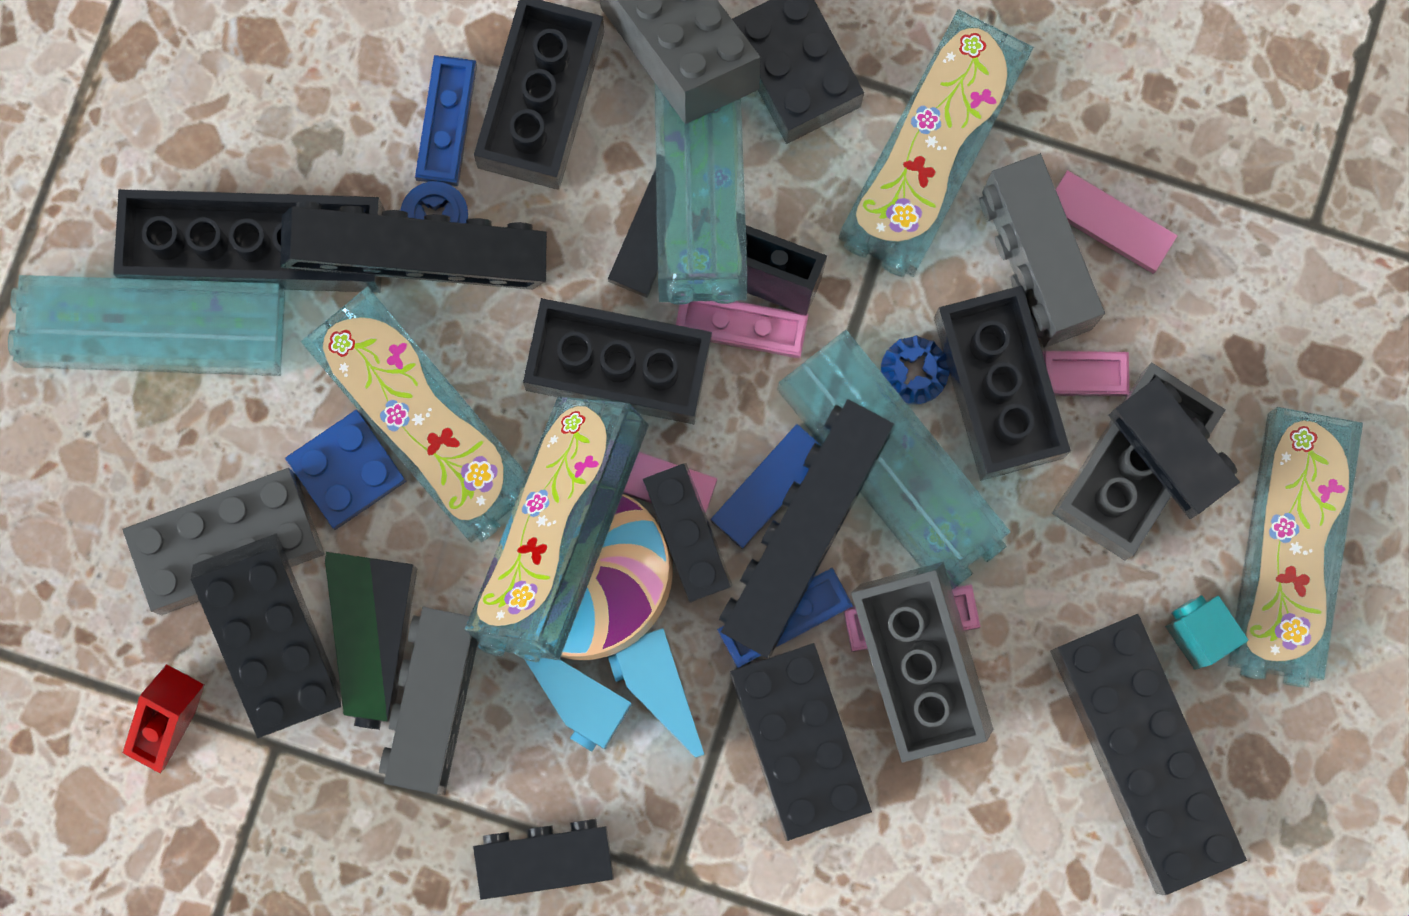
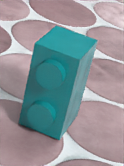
[1165,595,1249,670]

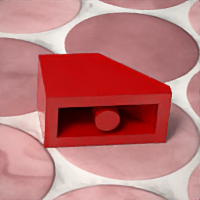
[122,664,205,774]

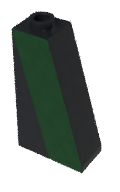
[325,552,418,730]

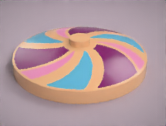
[513,487,673,660]

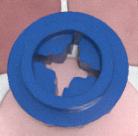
[400,181,468,223]
[881,335,950,404]

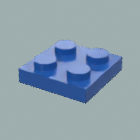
[285,409,407,530]

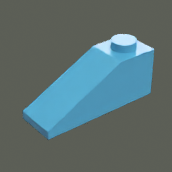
[608,628,704,758]
[513,635,632,752]

